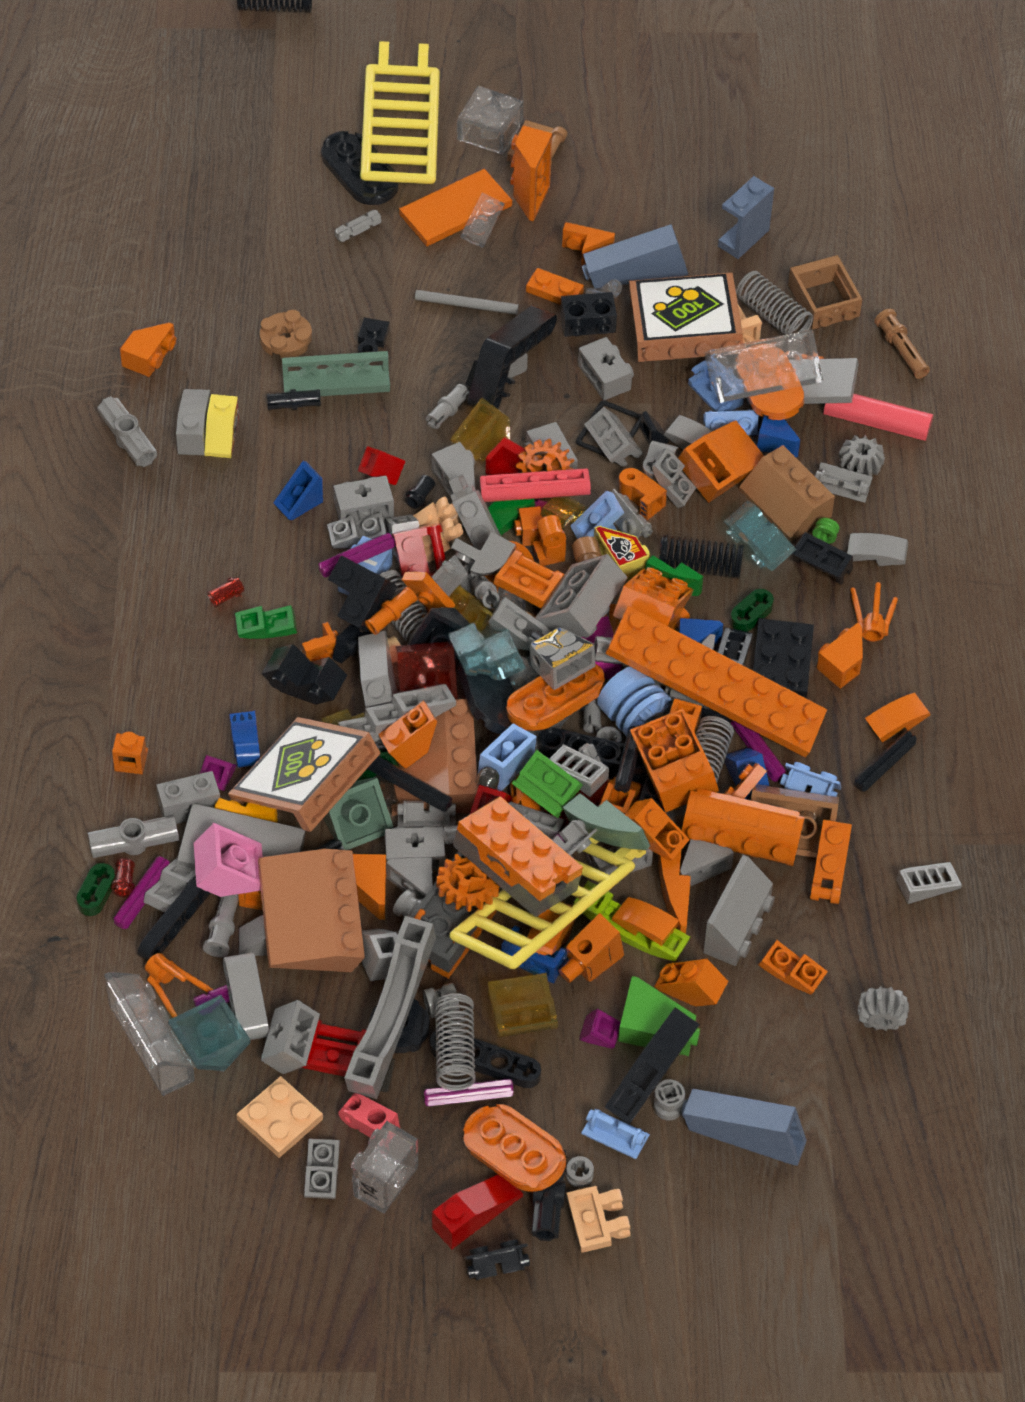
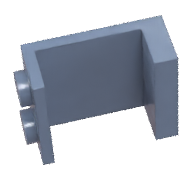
[718,176,774,259]

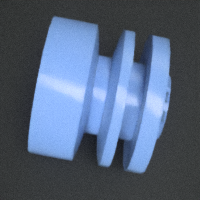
[597,667,673,737]

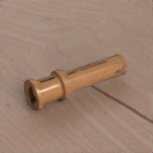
[874,309,930,379]

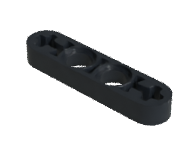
[137,875,211,961]
[430,1029,541,1088]

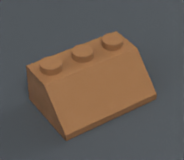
[739,445,835,542]
[751,784,839,858]

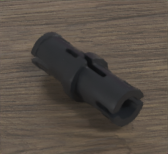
[267,389,321,411]

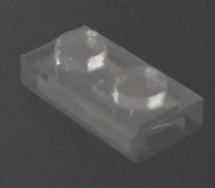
[460,193,505,248]

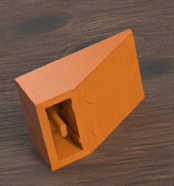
[678,420,764,503]
[613,568,694,628]
[630,708,719,813]

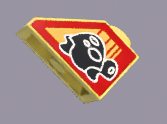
[204,394,239,458]
[594,526,650,580]

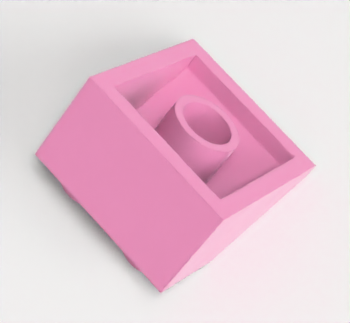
[194,823,263,897]

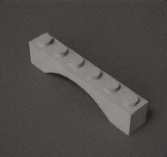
[345,916,436,1099]

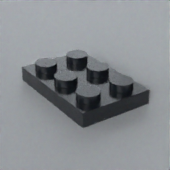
[753,618,814,698]

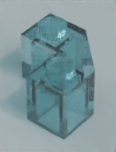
[724,500,796,571]
[448,623,526,680]

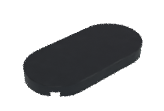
[321,131,398,205]
[457,653,514,734]

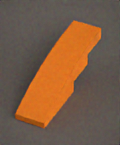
[658,851,691,934]

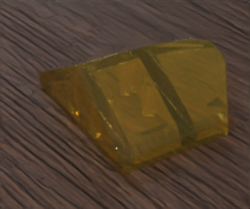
[450,398,511,461]

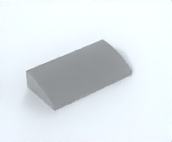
[177,803,305,867]

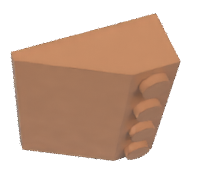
[390,699,478,816]
[258,849,365,972]

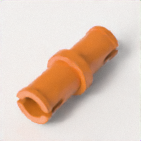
[365,587,418,635]

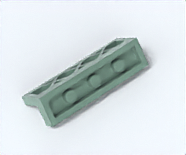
[282,351,390,396]

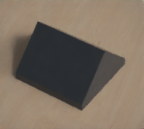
[403,608,480,678]

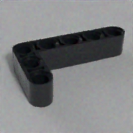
[468,305,557,415]
[539,728,665,812]

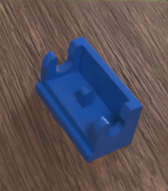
[501,926,568,984]

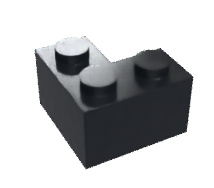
[328,555,398,634]

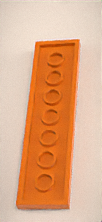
[605,606,827,758]

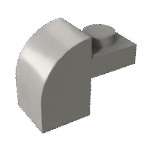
[451,532,517,576]

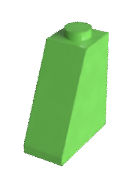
[619,976,700,1056]

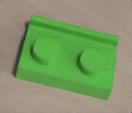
[512,750,583,818]

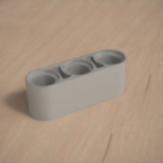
[223,952,269,1042]

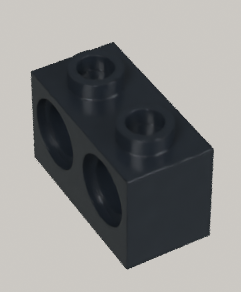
[560,292,617,337]

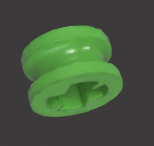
[813,518,840,544]

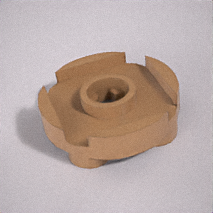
[260,310,312,358]

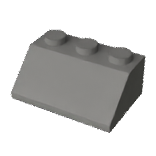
[535,554,628,638]
[703,855,775,966]

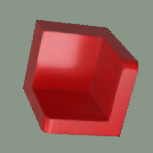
[485,437,526,475]
[357,446,406,485]

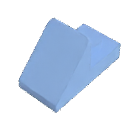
[571,491,624,539]

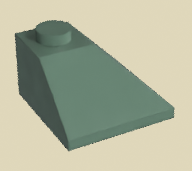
[324,777,394,850]

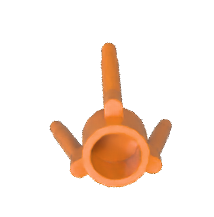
[850,582,898,641]
[145,953,214,1020]

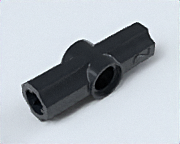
[532,1150,566,1241]

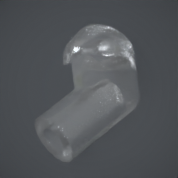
[586,279,622,299]

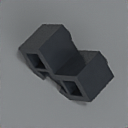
[261,644,347,705]

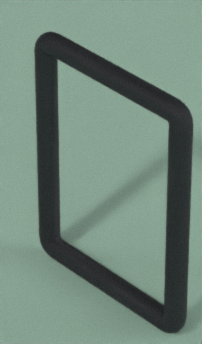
[576,400,642,457]

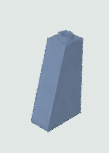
[582,224,689,289]
[682,1089,807,1166]

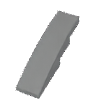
[338,684,456,742]

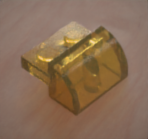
[487,973,558,1038]

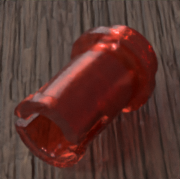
[207,577,245,607]
[111,858,135,898]

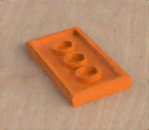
[399,169,512,246]

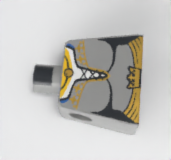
[528,628,595,690]

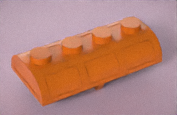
[682,788,805,867]

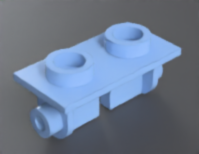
[703,409,758,435]
[780,762,841,797]
[581,1109,650,1159]

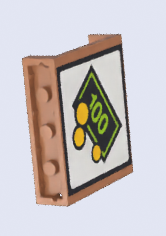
[629,273,743,362]
[228,717,380,832]

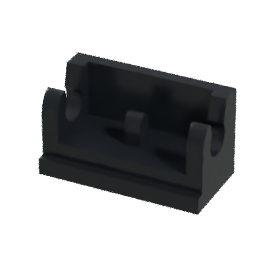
[791,532,853,585]

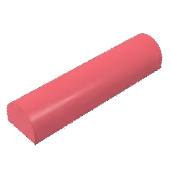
[823,394,933,441]
[480,468,591,502]

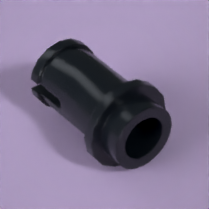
[405,475,436,509]

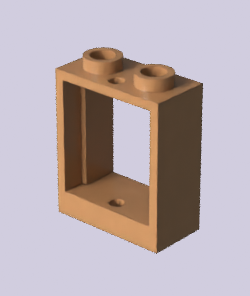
[788,255,862,329]

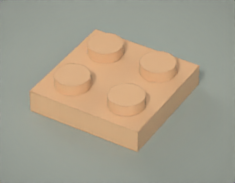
[237,1076,323,1158]

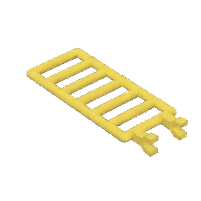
[360,41,440,184]
[449,837,646,969]

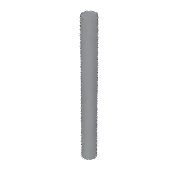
[415,290,519,315]

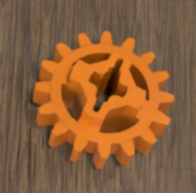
[516,438,575,473]
[436,854,500,912]

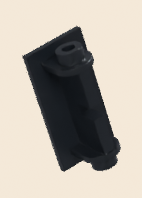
[463,1239,530,1281]

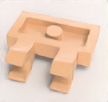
[413,497,463,562]
[567,1186,631,1253]

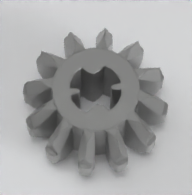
[839,434,885,476]
[858,986,909,1031]

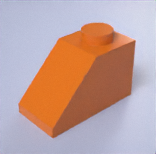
[353,854,386,920]

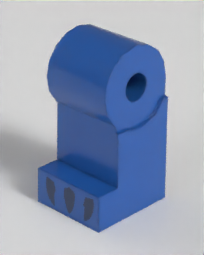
[230,711,260,768]

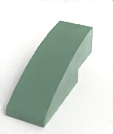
[563,793,650,850]

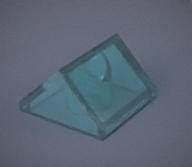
[168,995,251,1071]

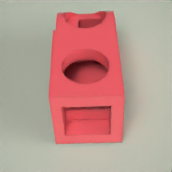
[338,1093,401,1150]

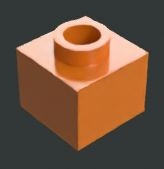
[514,506,543,546]

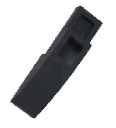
[605,1007,700,1125]

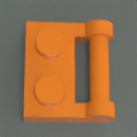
[493,549,565,609]

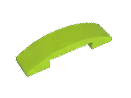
[573,880,691,961]

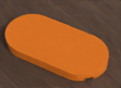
[735,345,804,420]
[506,664,605,731]
[463,1104,566,1191]

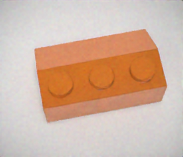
[510,125,552,221]

